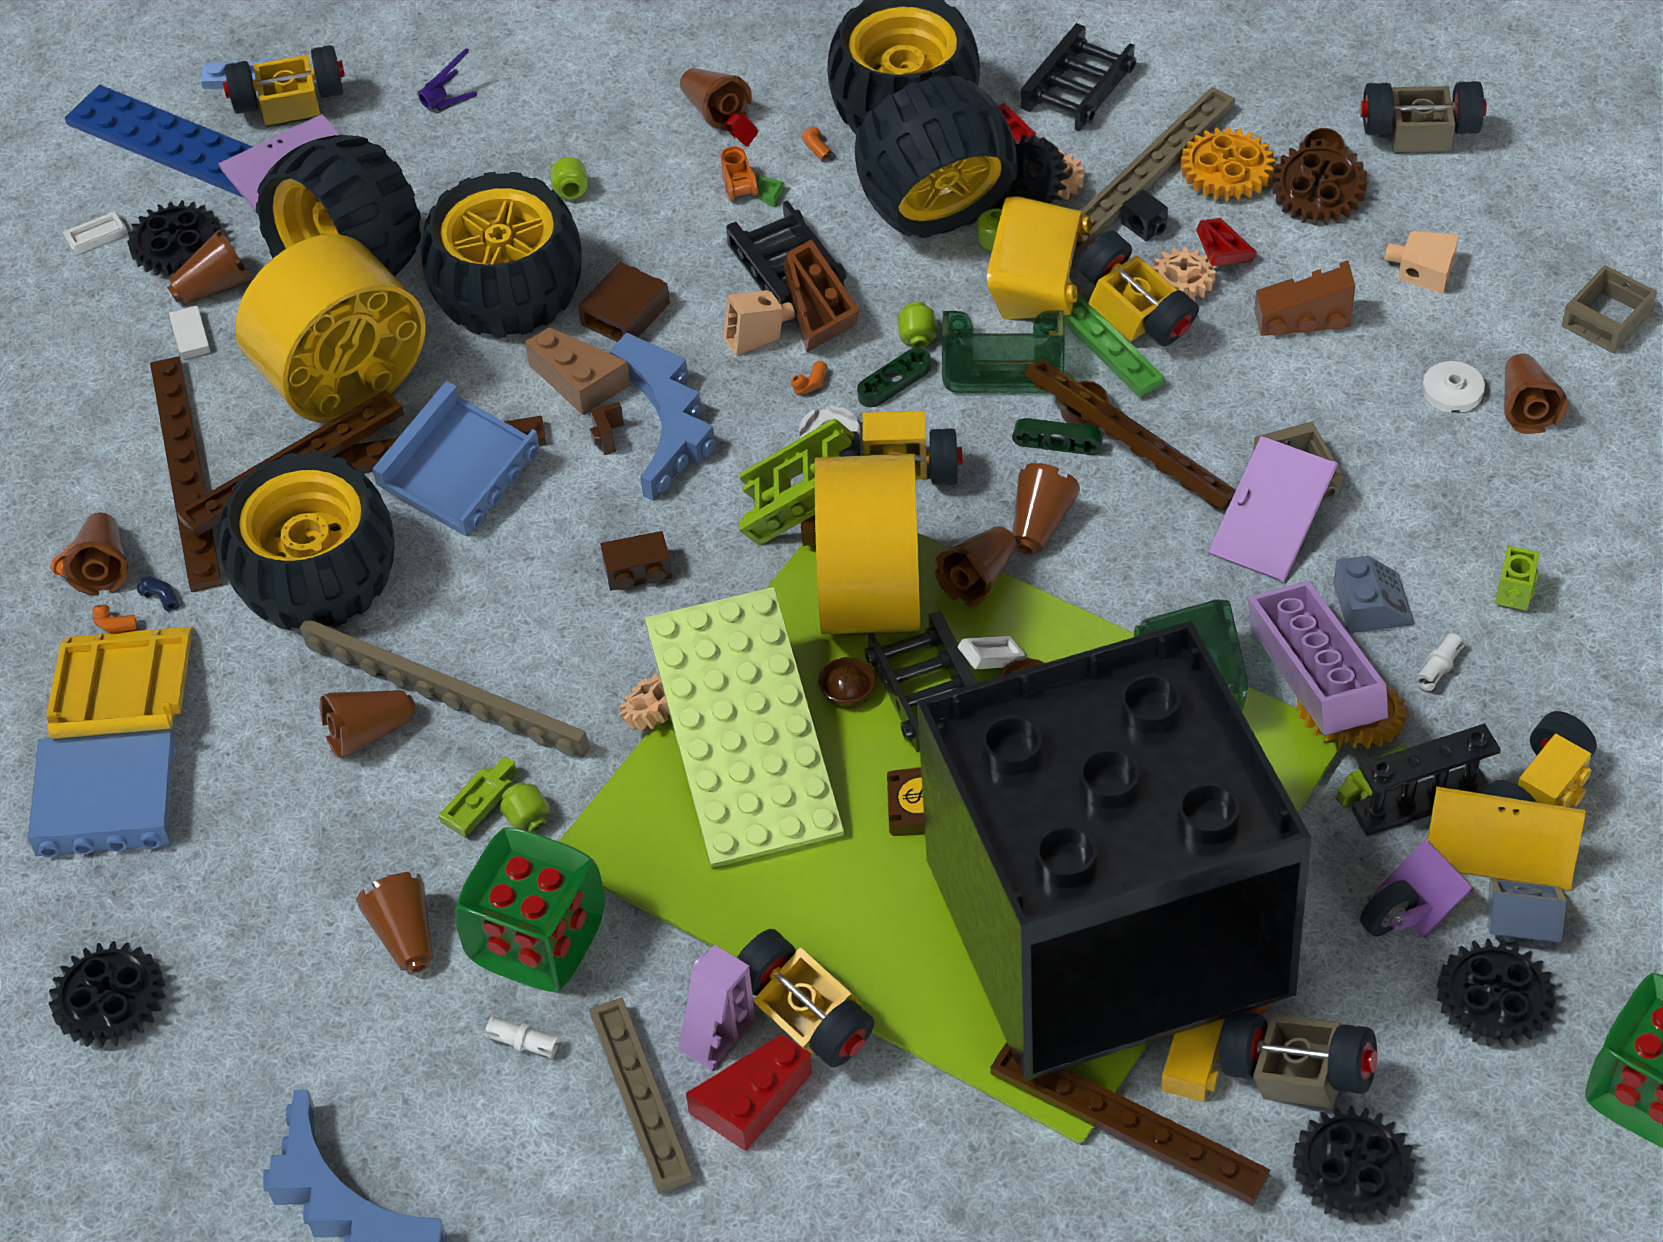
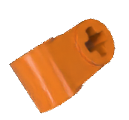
[720,146,758,201]

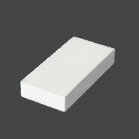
[63,211,128,256]
[169,305,211,360]
[957,636,1027,670]

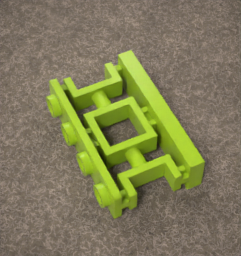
[739,419,854,545]

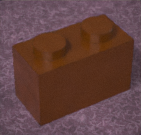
[600,531,672,591]

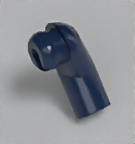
[137,576,179,611]

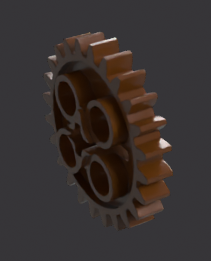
[1272,139,1367,225]

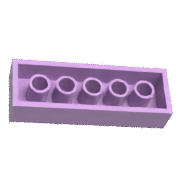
[1248,581,1388,735]

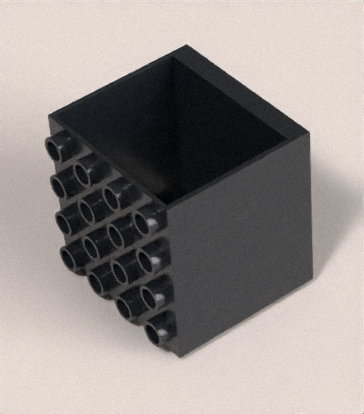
[917,621,1311,1081]

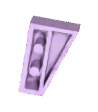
[679,944,755,1071]

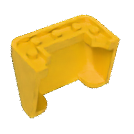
[987,196,1092,320]

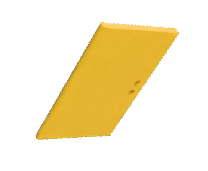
[1427,787,1586,891]

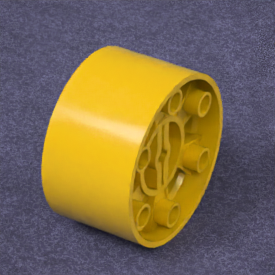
[235,234,426,423]
[815,454,920,634]

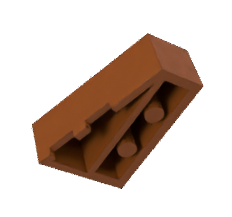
[784,239,860,352]
[1254,260,1356,336]

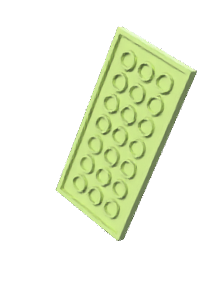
[645,587,844,868]

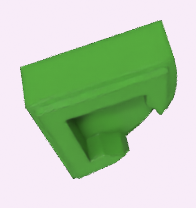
[756,175,785,207]

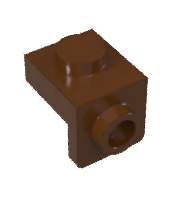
[590,402,624,455]

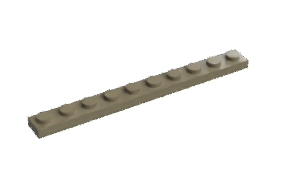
[1072,87,1235,261]
[300,620,590,757]

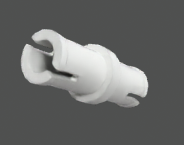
[1415,633,1465,691]
[485,1016,560,1059]

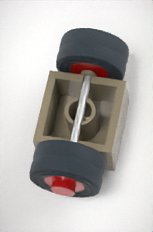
[1360,81,1487,152]
[1219,1012,1378,1109]

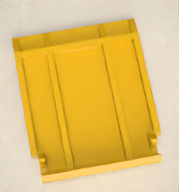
[46,626,193,739]

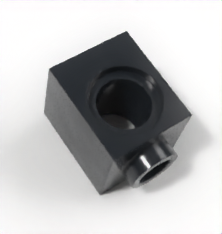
[1121,190,1168,241]

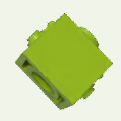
[1495,545,1540,611]

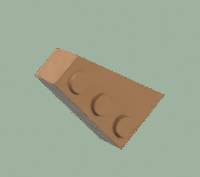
[525,327,631,415]

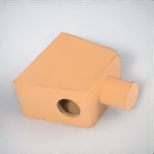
[1385,231,1459,294]
[723,290,795,356]

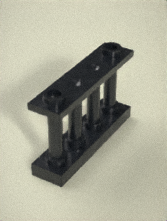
[1021,23,1136,132]
[726,200,846,304]
[864,610,978,752]
[1352,723,1501,836]

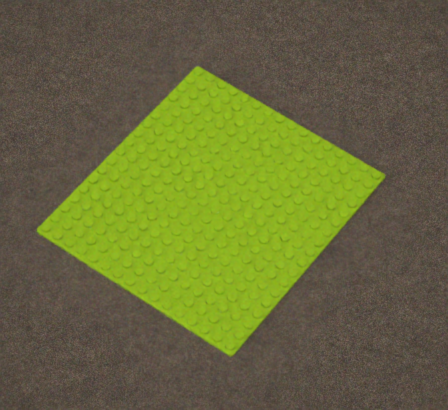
[559,533,1343,1143]

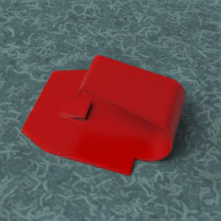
[725,113,758,147]

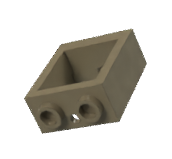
[1561,265,1657,354]
[1253,421,1343,500]

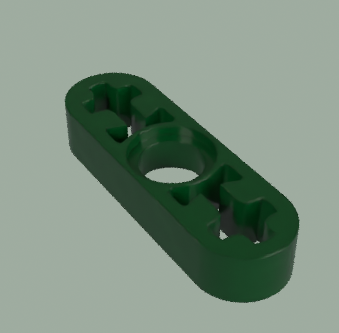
[857,348,931,407]
[1012,418,1103,456]

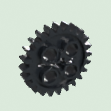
[994,135,1069,209]
[127,200,223,277]
[1437,939,1556,1048]
[49,941,166,1048]
[1292,1106,1416,1222]

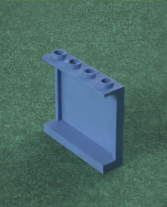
[372,380,539,536]
[28,729,177,858]

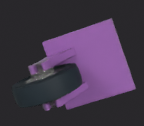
[1360,839,1475,938]

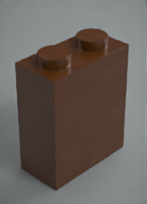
[578,262,670,342]

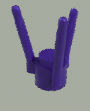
[417,48,477,111]

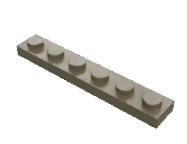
[589,997,693,1194]

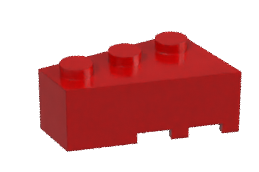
[686,1034,812,1151]

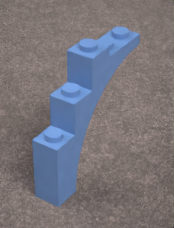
[609,332,716,501]
[263,1090,446,1242]

